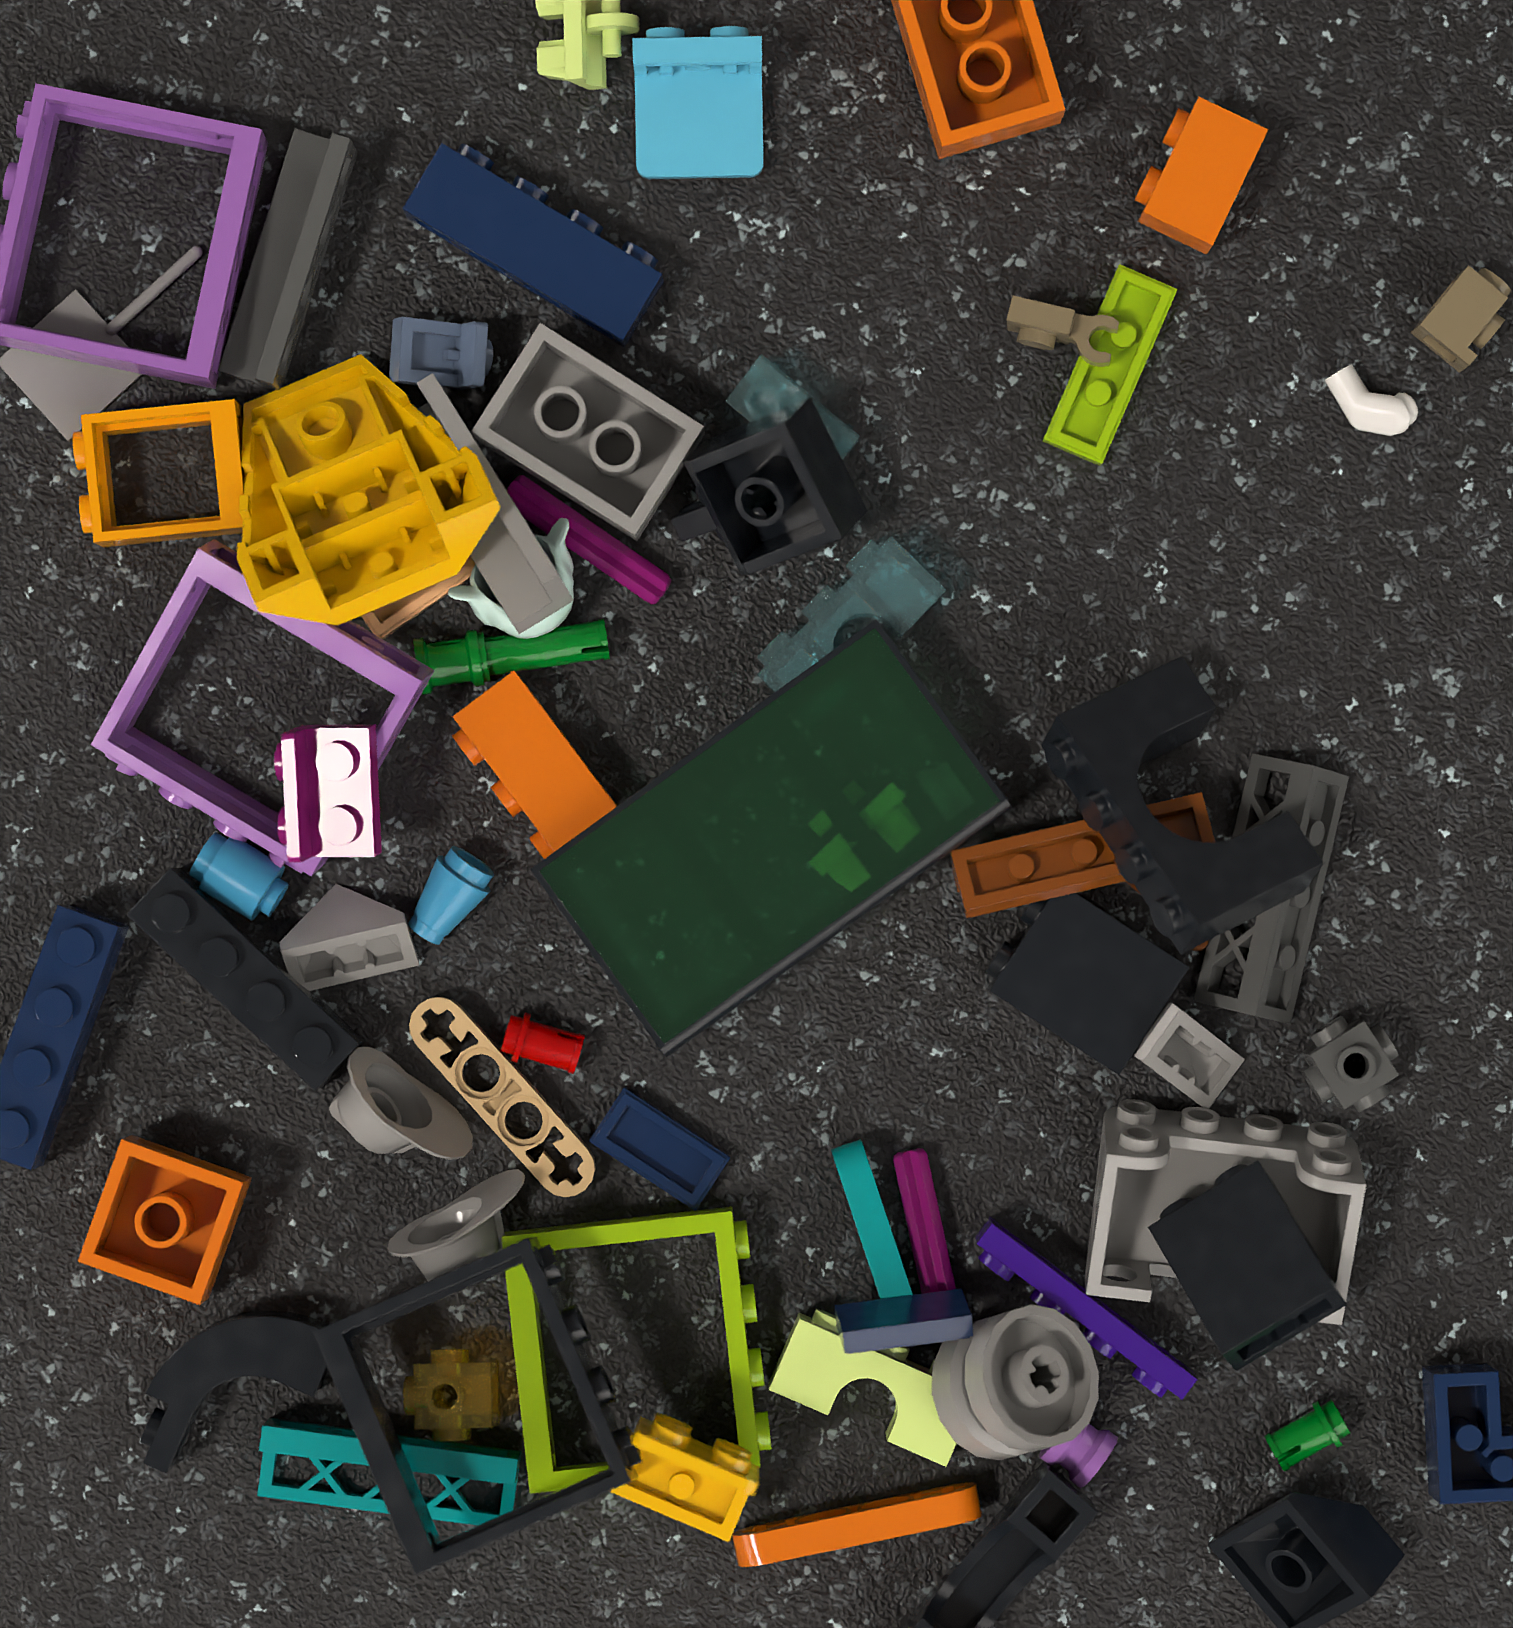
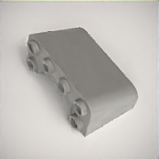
[1085,1099,1366,1325]

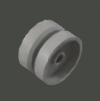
[932,1305,1099,1460]

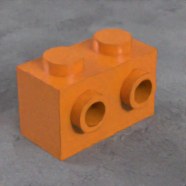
[1134,97,1268,254]

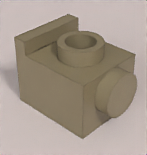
[1411,265,1511,373]

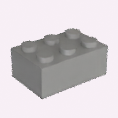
[471,323,705,541]

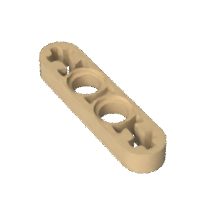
[409,996,596,1197]

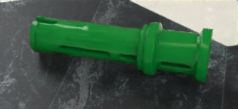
[413,619,610,695]

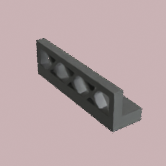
[218,128,358,390]
[1194,754,1349,1024]

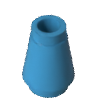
[408,846,494,945]

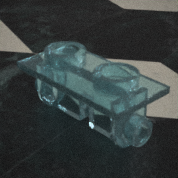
[726,354,860,459]

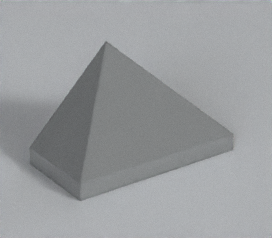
[279,884,419,991]
[1135,1002,1245,1109]

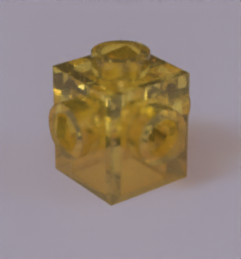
[403,1349,500,1441]

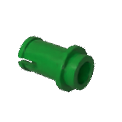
[1264,1400,1351,1472]

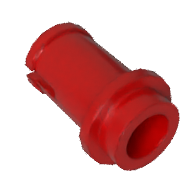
[500,1012,585,1074]

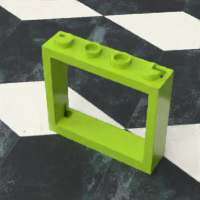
[501,1207,772,1494]

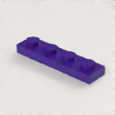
[975,1216,1198,1400]

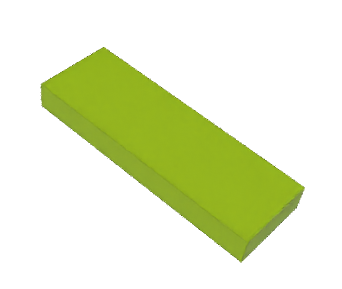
[1043,264,1178,466]

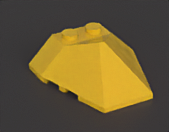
[237,354,500,626]

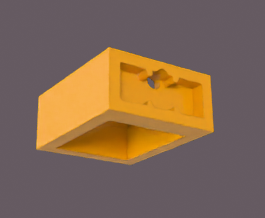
[73,399,245,547]

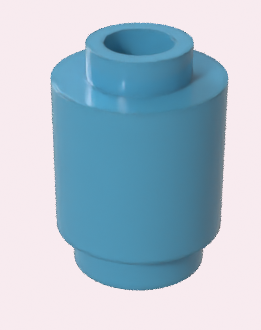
[189,832,289,921]

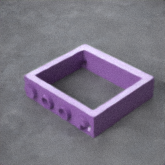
[0,83,268,389]
[91,539,435,876]

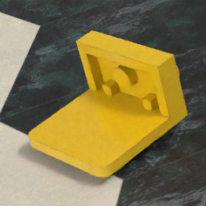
[609,1413,759,1542]

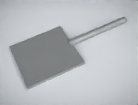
[0,246,203,442]

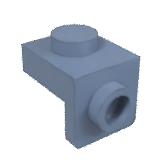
[389,317,493,391]

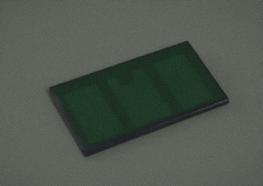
[530,619,1012,1057]

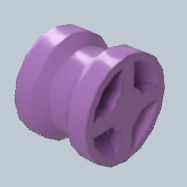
[1039,1424,1118,1488]

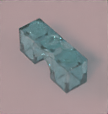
[757,536,946,730]

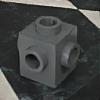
[1301,1016,1399,1112]

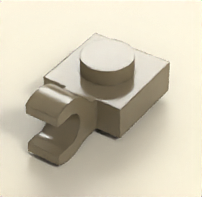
[1006,296,1119,367]

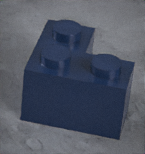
[1422,1363,1513,1504]

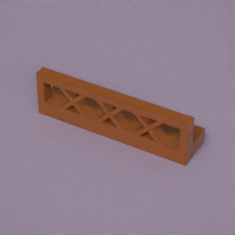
[951,792,1215,918]

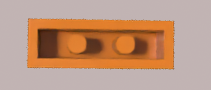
[452,671,617,859]

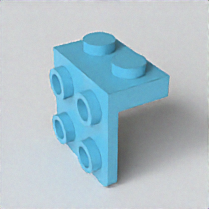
[633,26,763,179]

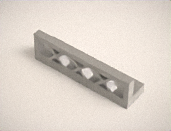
[417,373,574,634]

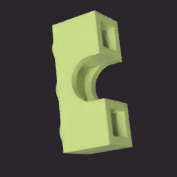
[769,1309,957,1467]

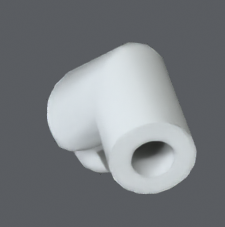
[1324,364,1418,436]

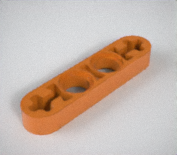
[732,1483,983,1567]

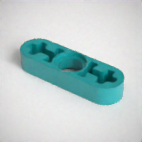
[831,1139,913,1299]

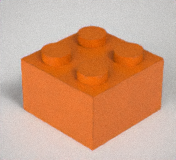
[78,1135,252,1305]

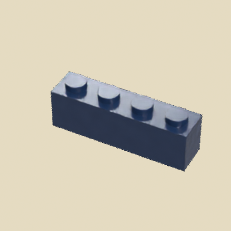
[402,143,664,348]
[0,905,129,1170]

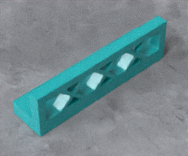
[257,1418,521,1525]

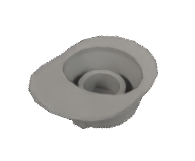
[329,1047,473,1160]
[387,1169,525,1281]

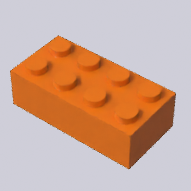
[891,0,1066,159]

